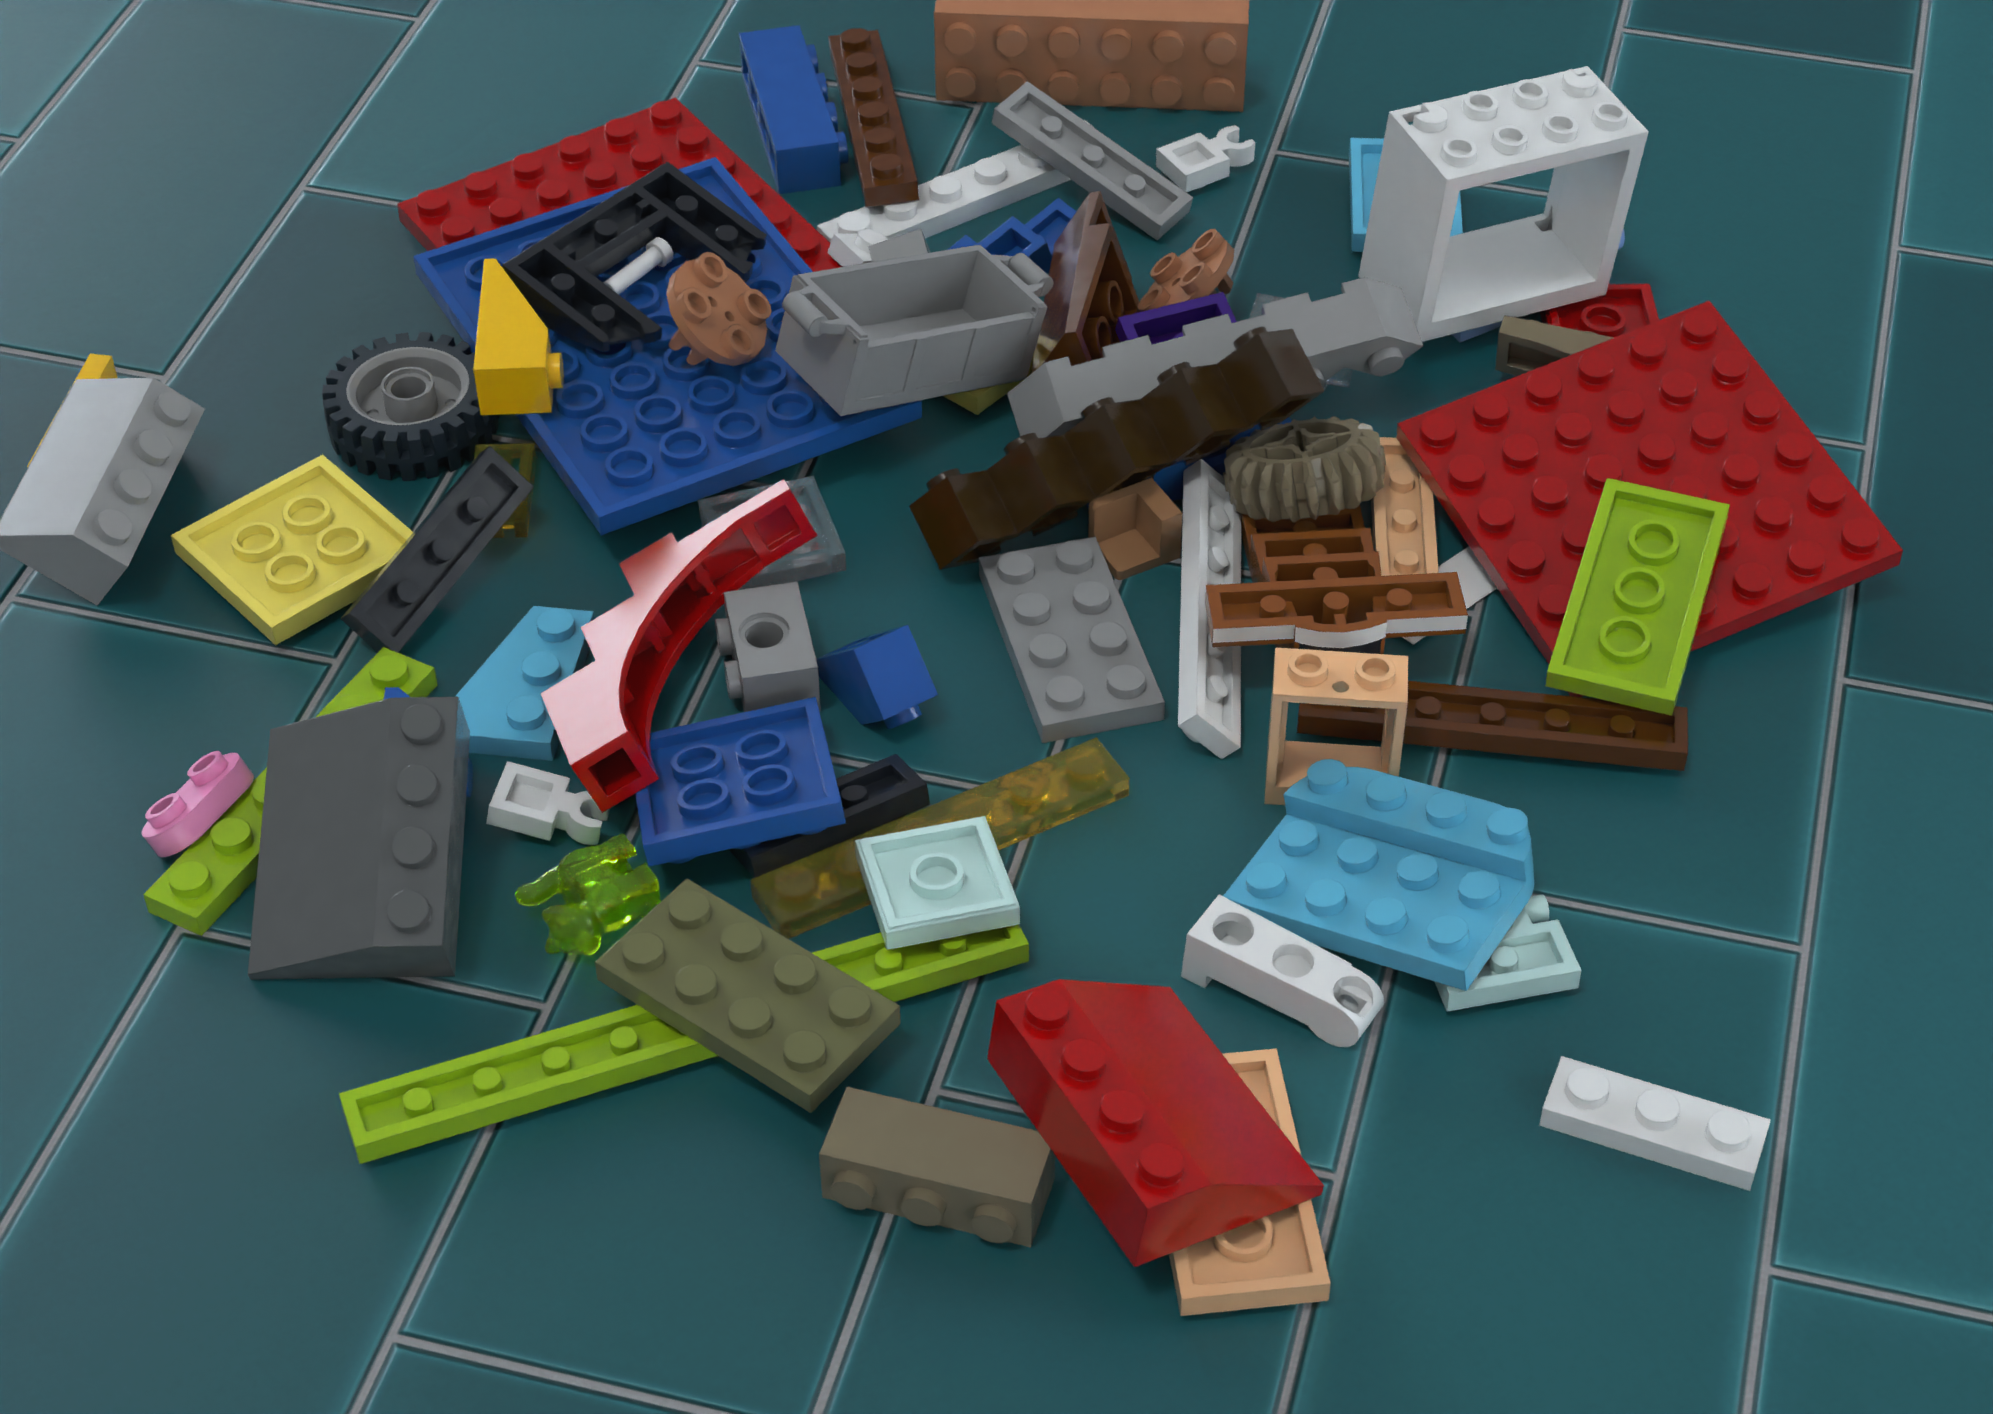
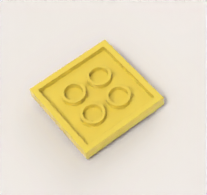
[171,454,413,645]

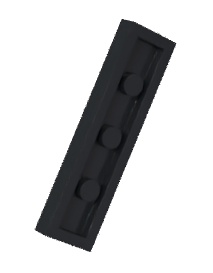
[341,446,534,653]

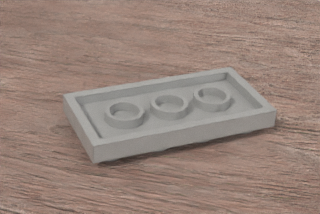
[979,537,1165,743]

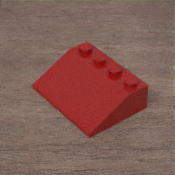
[987,979,1324,1267]

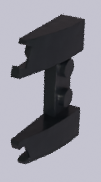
[502,162,767,352]

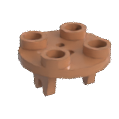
[1137,229,1234,312]
[666,252,771,366]

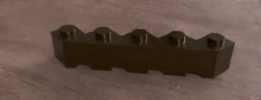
[909,327,1325,570]

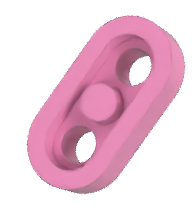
[141,751,254,857]

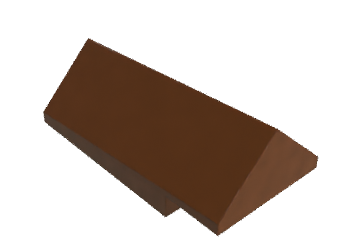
[1030,191,1141,374]

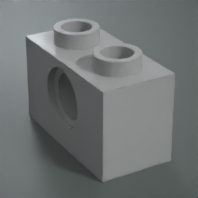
[715,582,821,712]

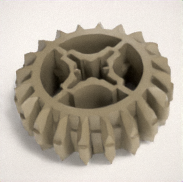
[1223,416,1386,523]

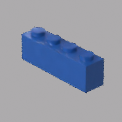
[739,25,848,194]

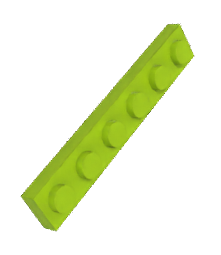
[143,647,438,936]

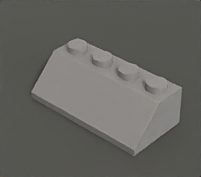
[0,377,205,605]

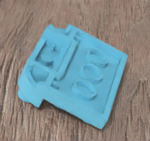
[1223,759,1535,991]

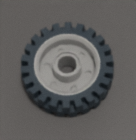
[322,332,499,481]

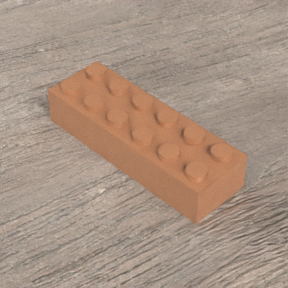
[934,0,1249,112]

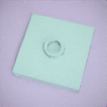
[855,816,1020,950]

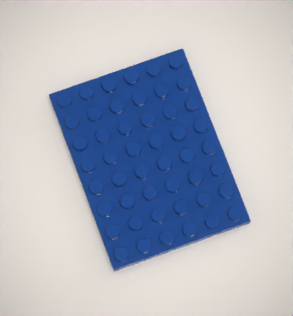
[413,157,922,535]

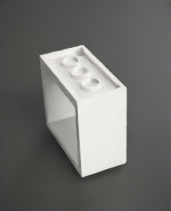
[1358,66,1649,342]

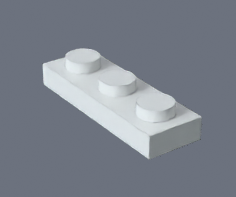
[1539,1056,1771,1191]

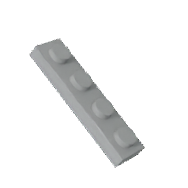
[992,81,1194,240]

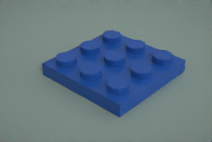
[635,697,846,867]

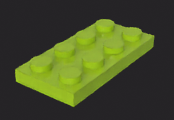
[1545,478,1730,716]

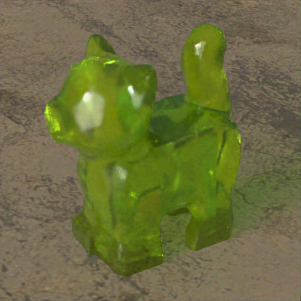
[515,834,661,955]

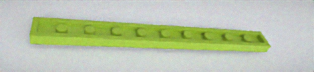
[339,925,1029,1164]

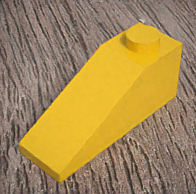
[473,258,564,415]

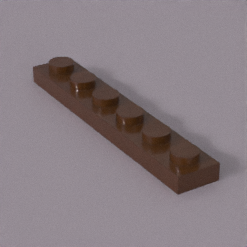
[828,28,919,207]
[1297,681,1688,771]

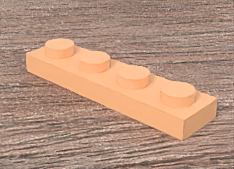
[1371,437,1439,576]

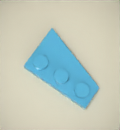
[455,606,595,761]

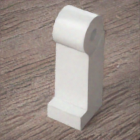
[1181,894,1384,1047]

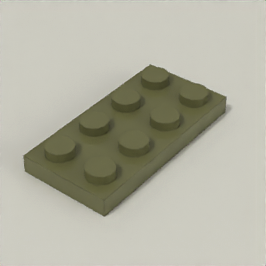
[595,878,901,1113]

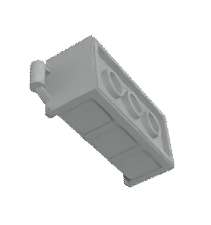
[775,245,1054,416]

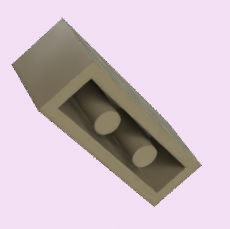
[819,1087,1055,1247]

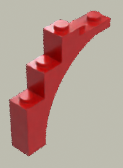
[540,479,818,813]

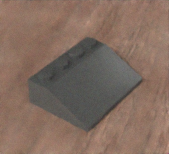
[248,697,470,980]

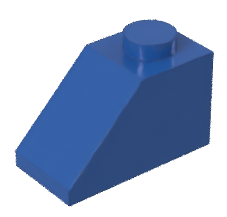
[816,625,938,729]

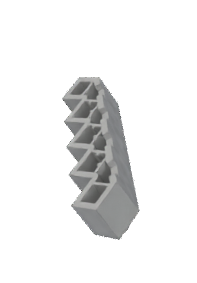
[1007,277,1423,438]

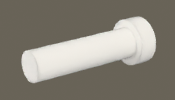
[604,237,674,294]

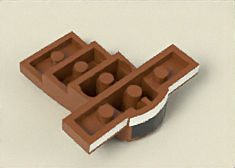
[1205,505,1468,654]

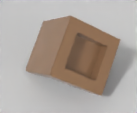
[1088,478,1183,580]

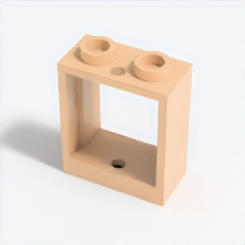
[1264,648,1408,805]

